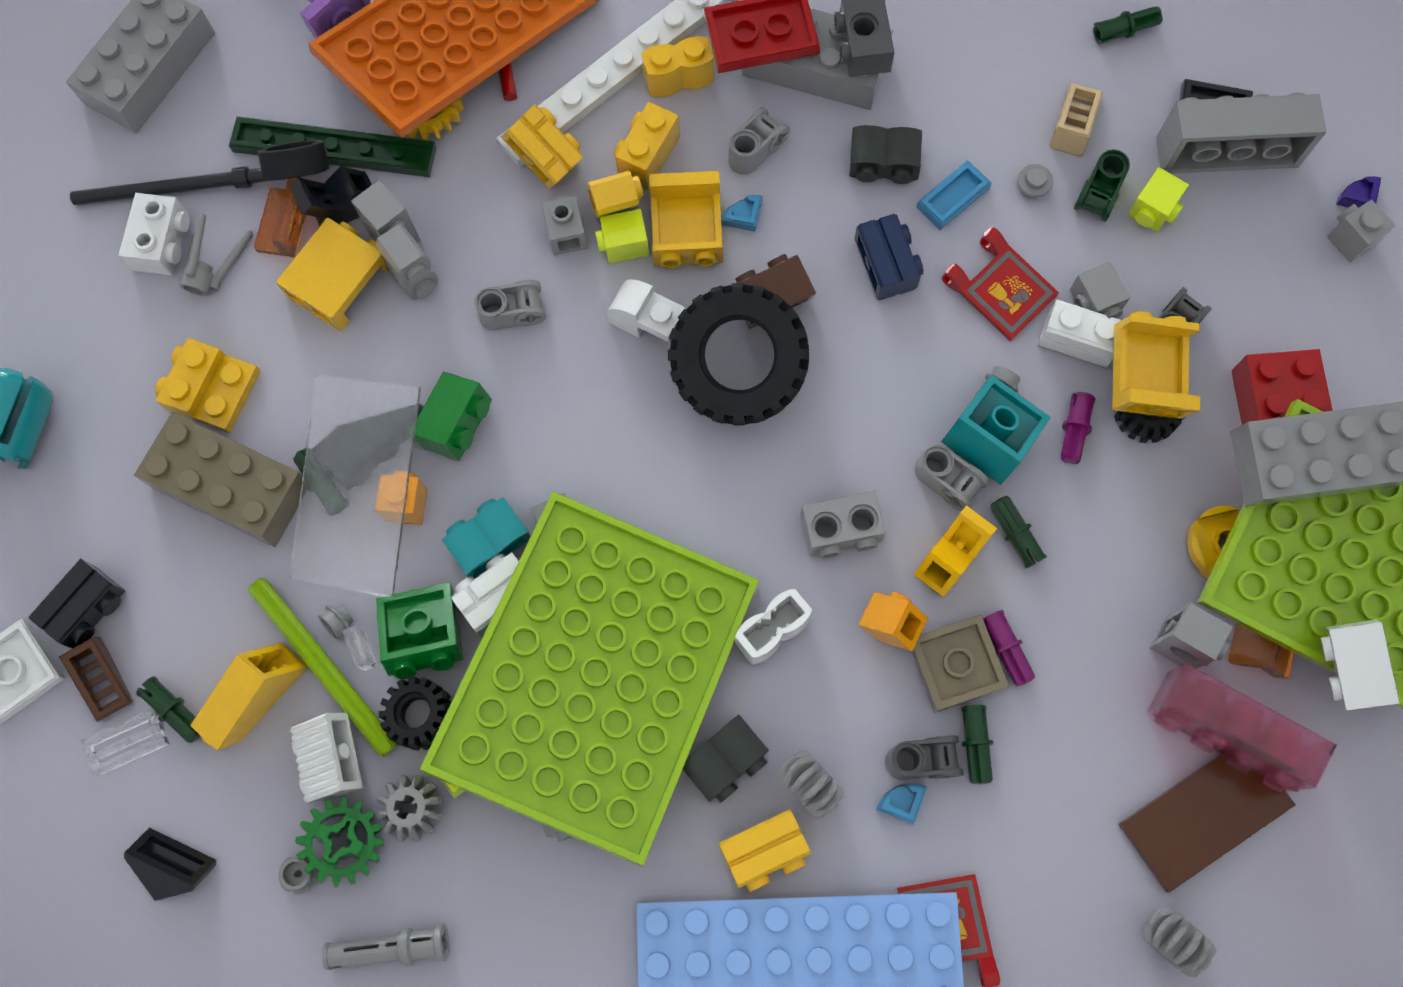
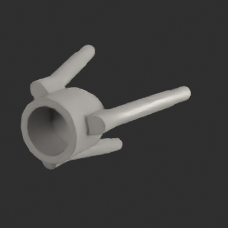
[179,213,253,296]

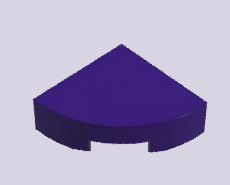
[1336,176,1382,208]

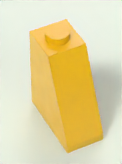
[190,642,308,751]

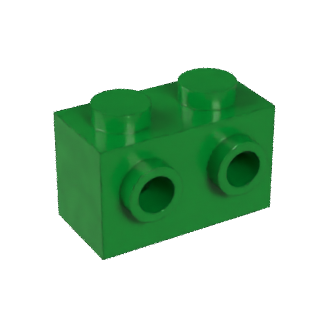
[409,371,492,461]

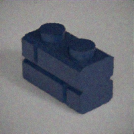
[854,214,924,300]

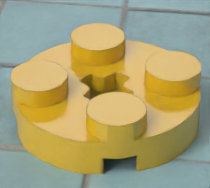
[1187,505,1240,578]

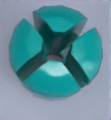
[0,368,53,470]

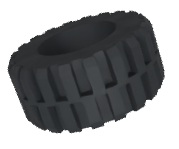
[668,283,809,426]

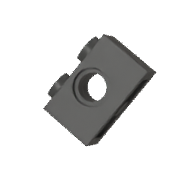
[834,0,895,77]

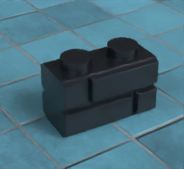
[28,558,125,649]

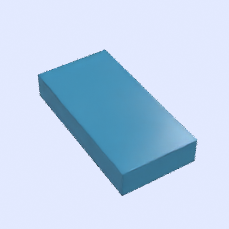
[917,160,992,230]

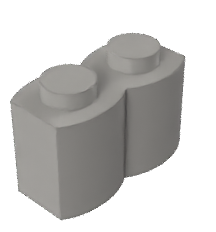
[376,224,438,300]

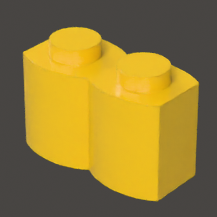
[641,36,714,97]
[587,170,644,219]

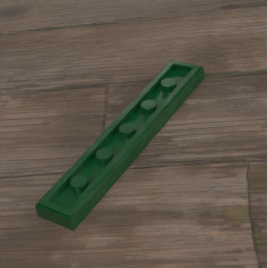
[229,116,437,177]

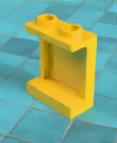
[649,171,723,268]
[276,217,389,332]
[1112,311,1200,419]

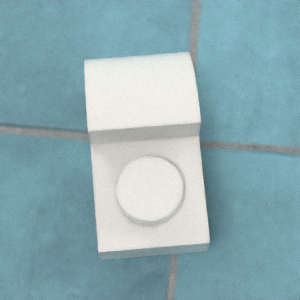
[606,279,686,342]

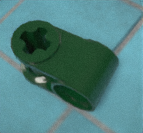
[1073,149,1130,222]

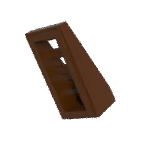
[58,637,134,722]

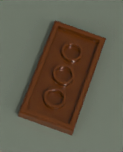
[1118,738,1296,892]

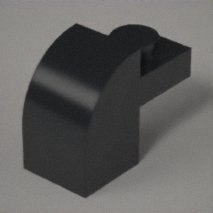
[289,166,372,226]

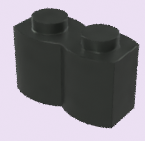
[849,125,922,184]
[683,714,769,803]

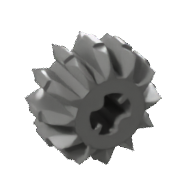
[778,750,844,818]
[376,775,444,842]
[1141,907,1216,978]

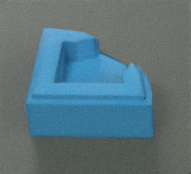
[722,195,763,232]
[876,784,927,824]

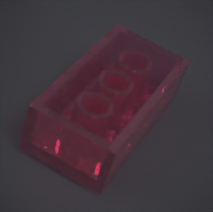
[1147,662,1337,794]

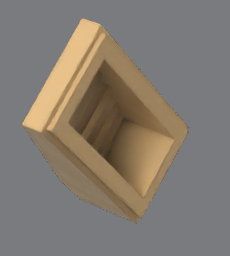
[1050,83,1103,156]

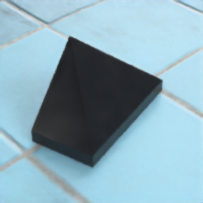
[124,827,217,901]

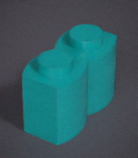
[442,497,531,579]

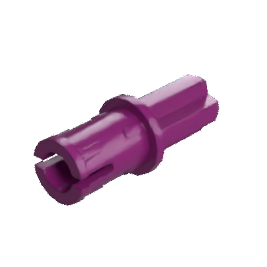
[1061,392,1096,464]
[983,610,1035,686]

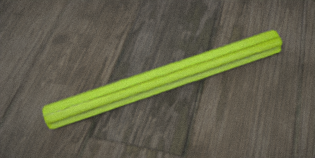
[248,578,398,757]

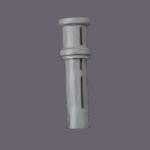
[322,923,449,970]

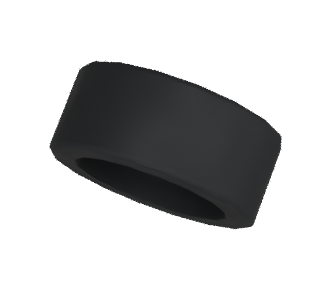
[258,140,329,181]

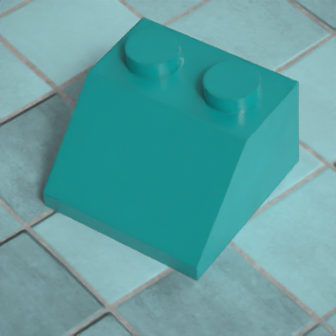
[941,375,1051,485]

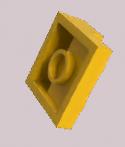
[155,338,261,433]

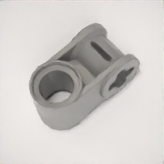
[728,107,790,174]
[475,280,546,330]
[915,445,989,511]

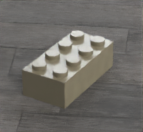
[134,412,309,547]

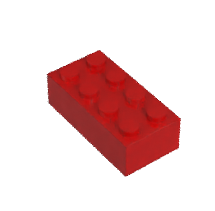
[1231,349,1333,425]

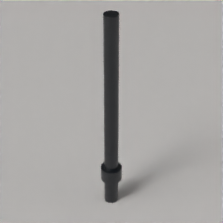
[70,166,275,205]

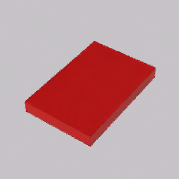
[704,0,820,74]

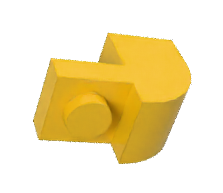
[914,505,997,597]

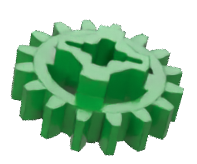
[295,797,384,887]

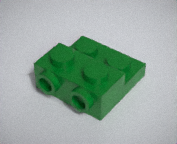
[376,582,463,679]

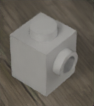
[542,196,588,256]
[1327,199,1396,263]
[1070,262,1130,319]

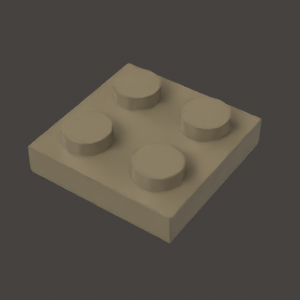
[912,615,1009,713]

